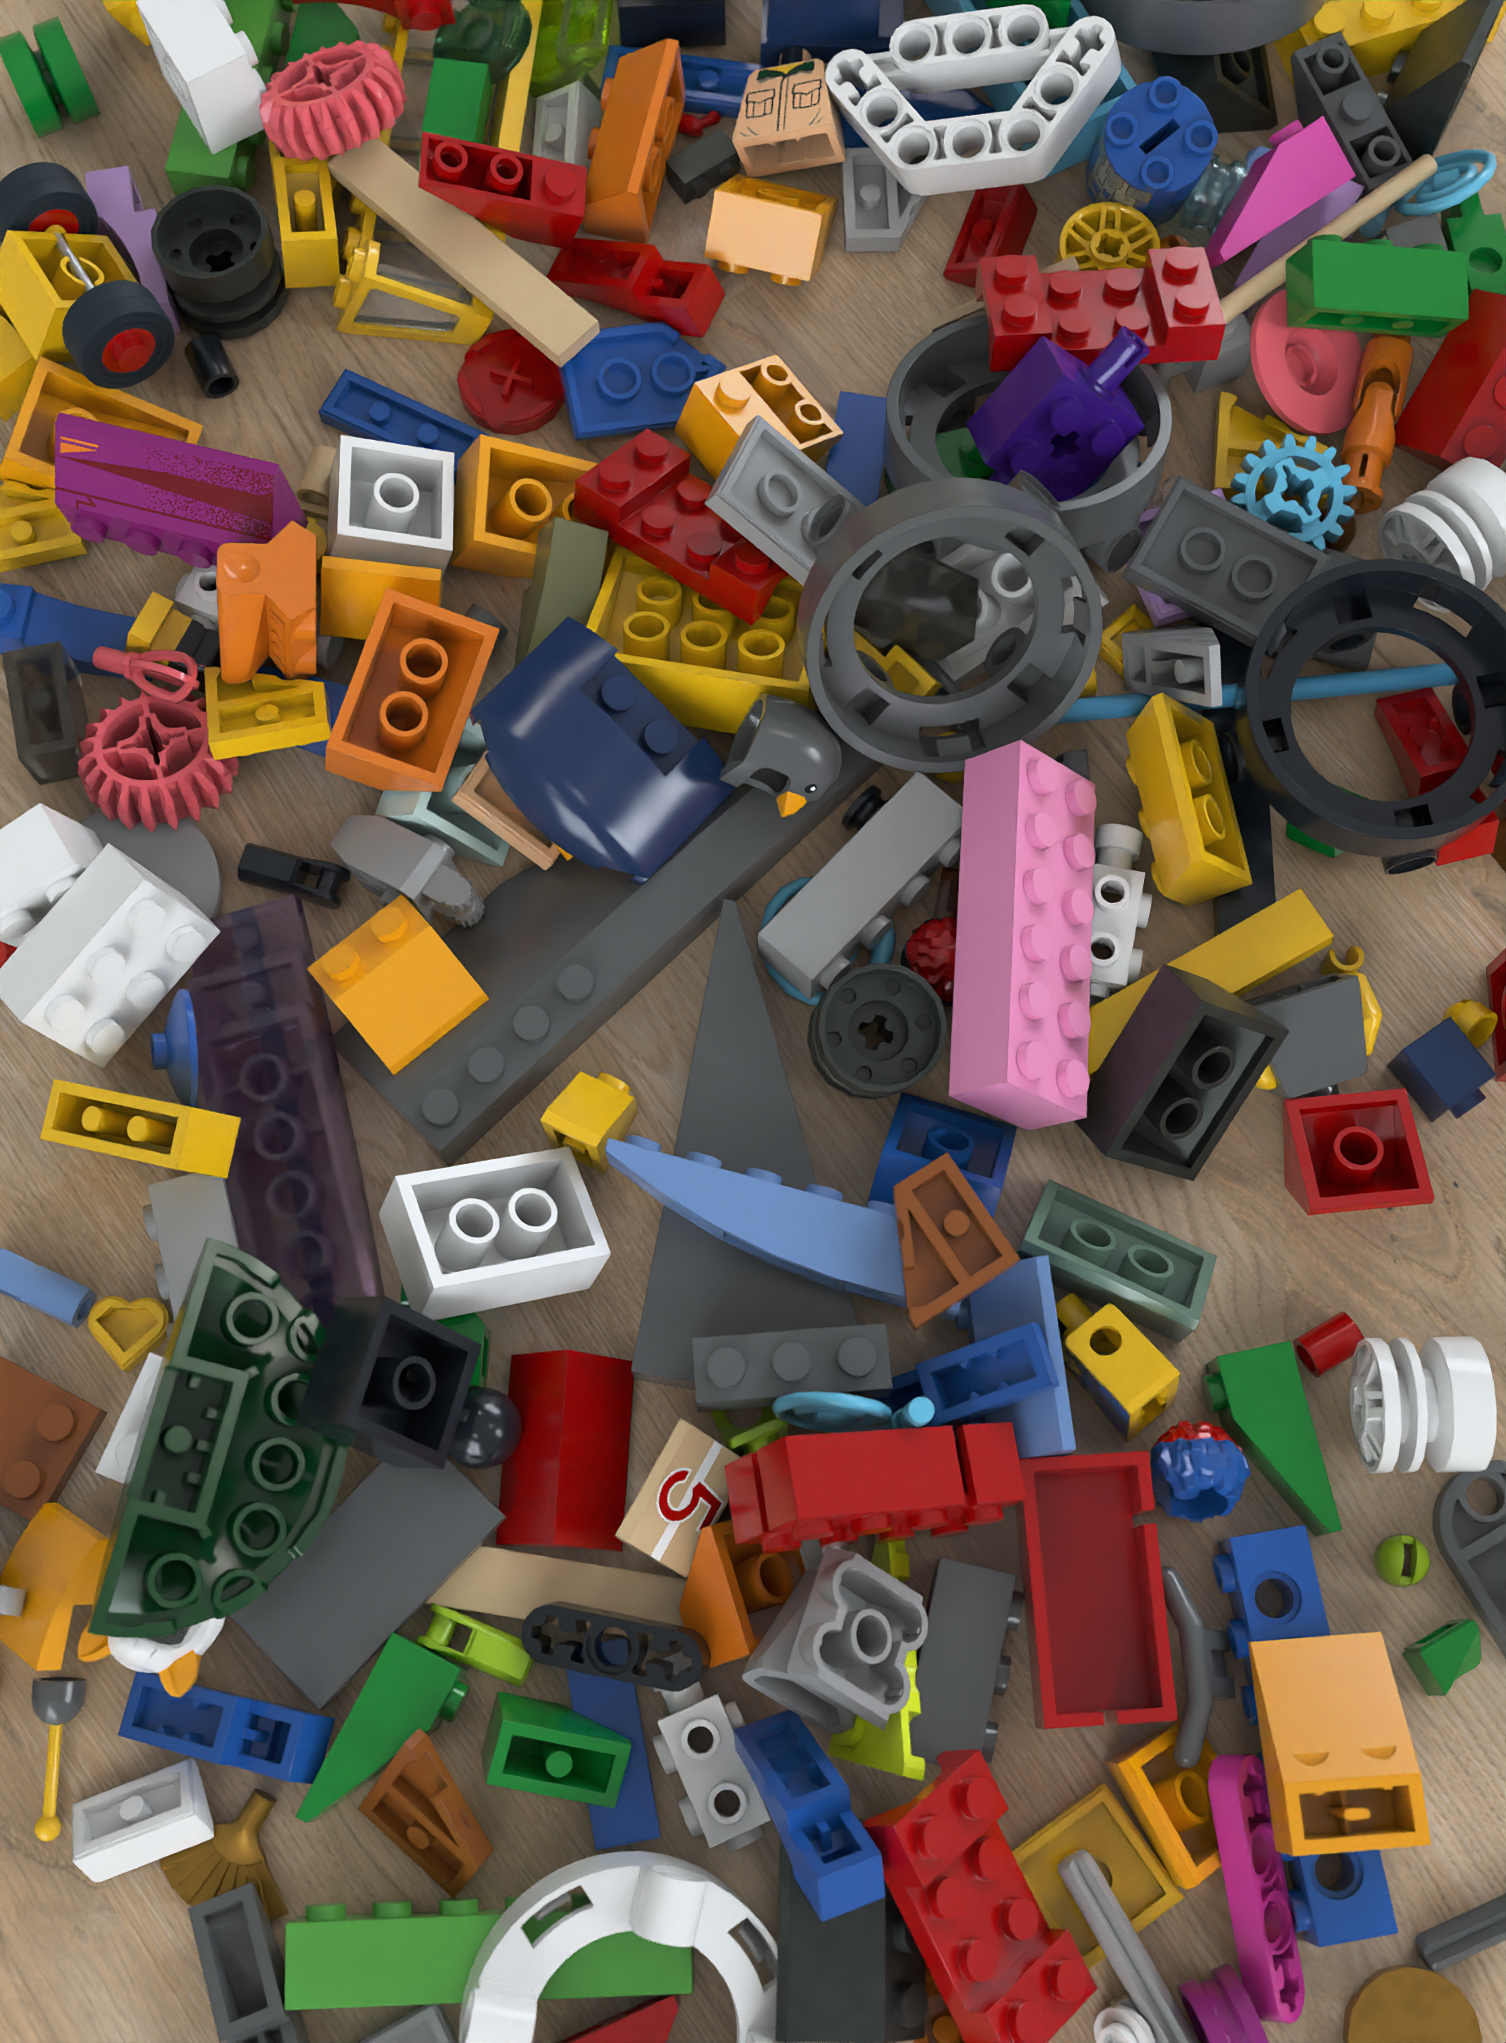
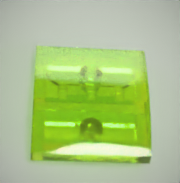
[528,0,614,98]

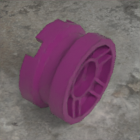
[1178,1963,1269,2043]

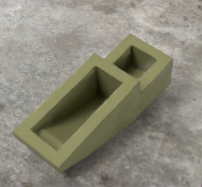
[514,516,608,668]

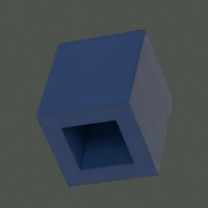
[1387,1017,1496,1122]

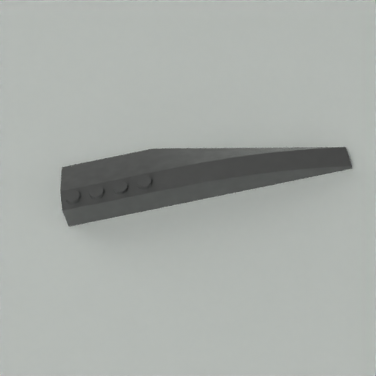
[327,709,924,1167]

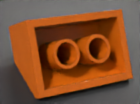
[583,38,686,244]
[325,588,500,792]

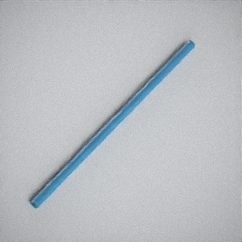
[1056,663,1459,724]

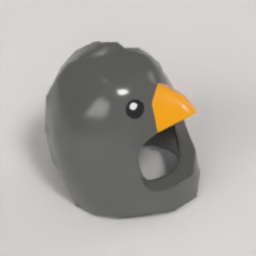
[718,693,842,818]

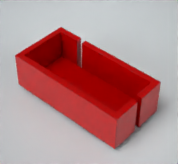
[724,1422,1027,1553]
[1015,1451,1178,1729]

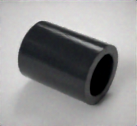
[184,334,240,399]

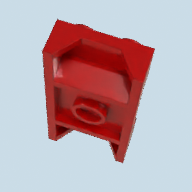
[975,246,1226,372]
[573,429,789,626]
[861,1749,1097,2043]

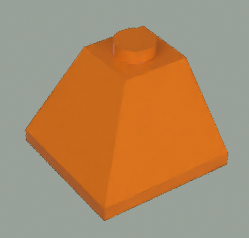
[678,1520,806,1669]

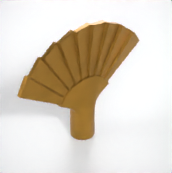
[159,1788,289,1921]

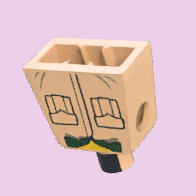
[732,47,846,178]

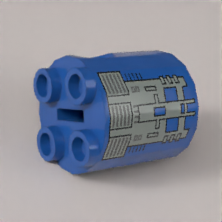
[1085,76,1218,228]

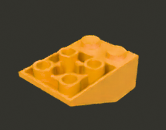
[1248,1632,1431,1856]

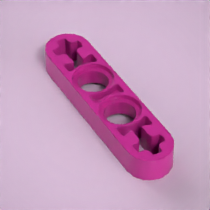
[1208,1754,1305,2024]

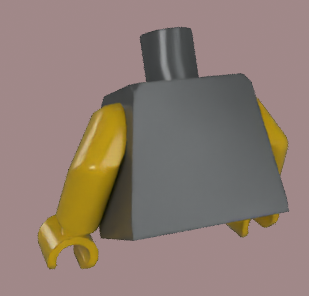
[1245,946,1383,1099]

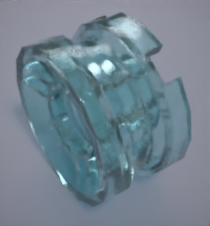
[1179,153,1248,237]

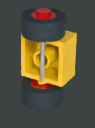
[0,162,175,389]

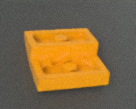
[0,1503,109,1671]

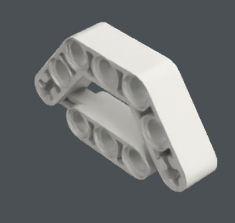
[825,4,1121,196]

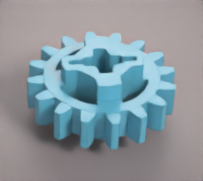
[1229,433,1357,552]

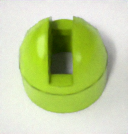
[1374,1534,1430,1587]

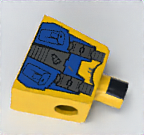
[1055,1293,1181,1443]

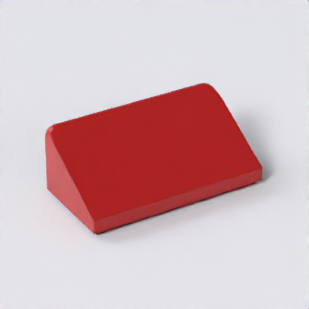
[943,184,1038,288]

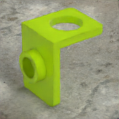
[710,1407,789,1456]

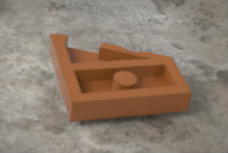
[892,1152,1021,1331]
[0,1356,108,1521]
[358,1728,494,1898]

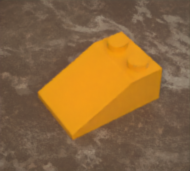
[0,356,203,490]
[451,434,624,580]

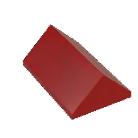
[496,1349,634,1552]

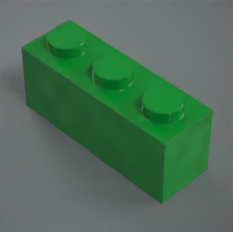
[1286,234,1469,338]

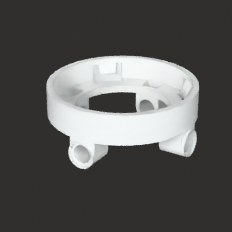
[459,1851,802,2043]

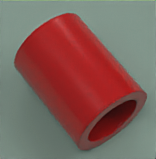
[1293,1311,1364,1378]

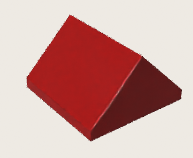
[1282,1088,1435,1215]

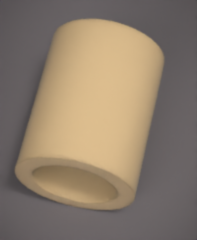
[297,446,336,506]

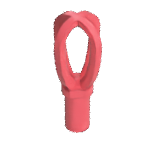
[93,646,201,703]

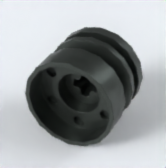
[151,185,288,341]
[807,963,948,1100]

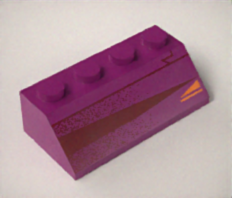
[55,412,308,569]

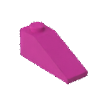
[1205,116,1356,270]

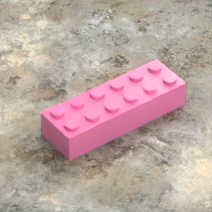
[948,740,1097,1131]

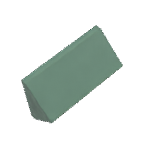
[1016,1179,1217,1343]

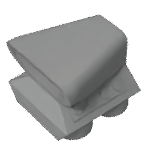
[742,1547,928,1733]

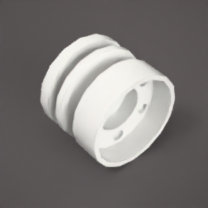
[1379,457,1506,613]
[1350,1336,1497,1474]

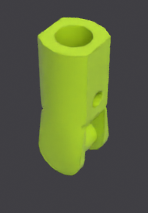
[416,1603,534,1688]

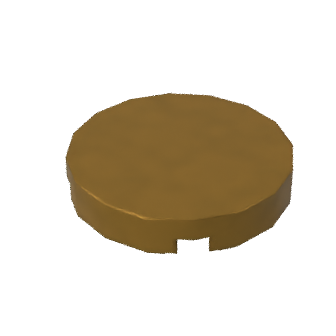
[1342,1964,1483,2043]

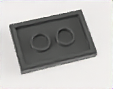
[1122,475,1332,660]

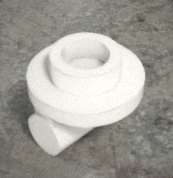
[1094,1993,1156,2043]

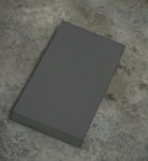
[230,1458,507,1710]

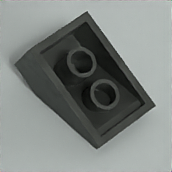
[1377,0,1505,162]

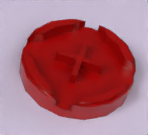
[457,329,565,435]

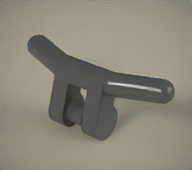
[1161,1566,1236,1768]

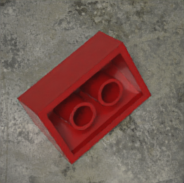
[1394,289,1506,471]

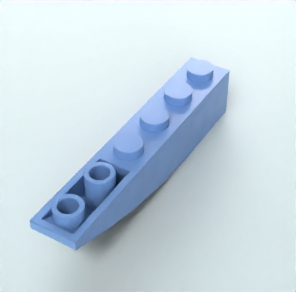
[605,1135,961,1322]

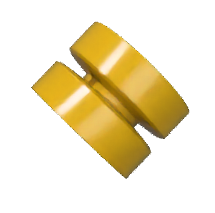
[1055,202,1160,271]

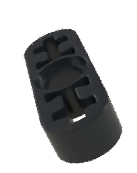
[522,1601,710,1692]

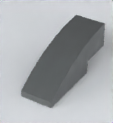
[188,1883,310,2043]

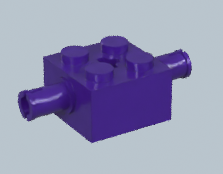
[966,326,1150,502]

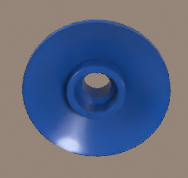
[150,989,198,1108]

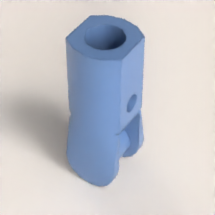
[0,1248,97,1329]

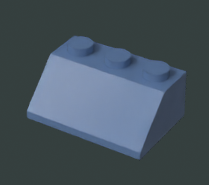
[955,1255,1076,1459]

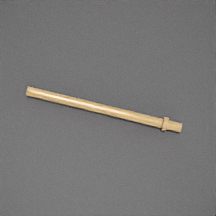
[1220,154,1437,324]

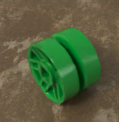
[0,16,101,139]

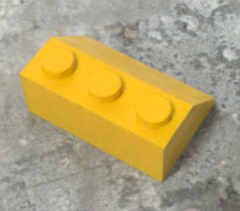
[1126,692,1253,907]

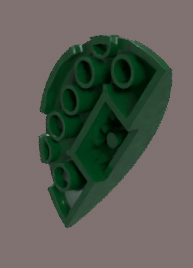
[87,1237,348,1638]

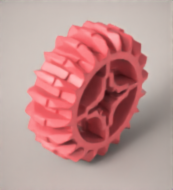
[259,41,407,161]
[77,685,239,833]

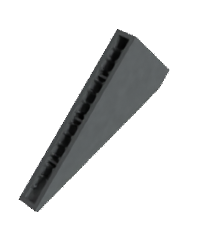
[631,899,859,1390]

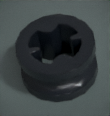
[841,785,890,831]

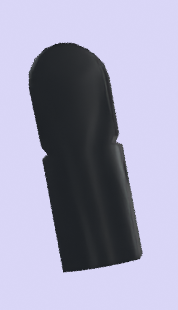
[237,843,351,909]

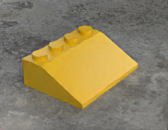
[586,547,827,734]

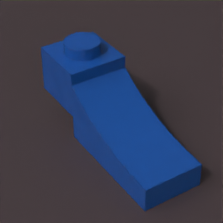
[0,583,153,682]
[873,1322,1060,1431]
[118,1671,335,1784]
[733,1710,885,1922]

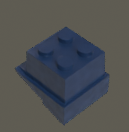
[760,0,904,68]

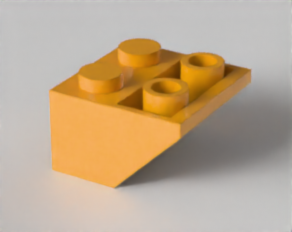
[674,354,844,481]

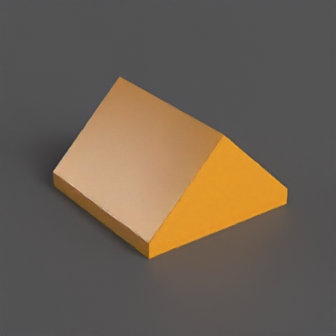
[320,556,443,640]
[1104,1717,1222,1890]

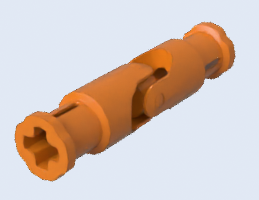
[1340,333,1414,514]

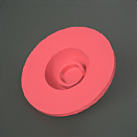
[1250,289,1363,436]

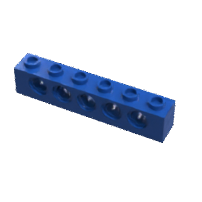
[1212,1525,1398,1948]

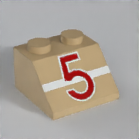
[615,1418,741,1579]

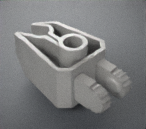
[330,815,485,928]

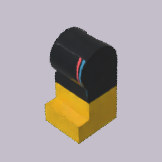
[124,591,221,694]

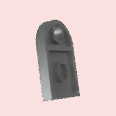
[1433,1460,1506,1659]

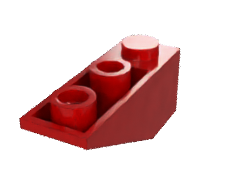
[418,131,587,250]

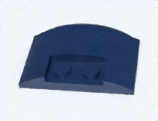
[469,616,736,885]

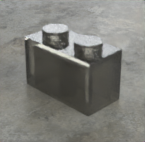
[854,548,979,662]
[2,641,88,785]

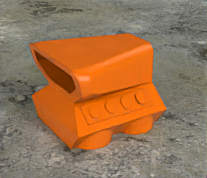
[216,521,318,684]

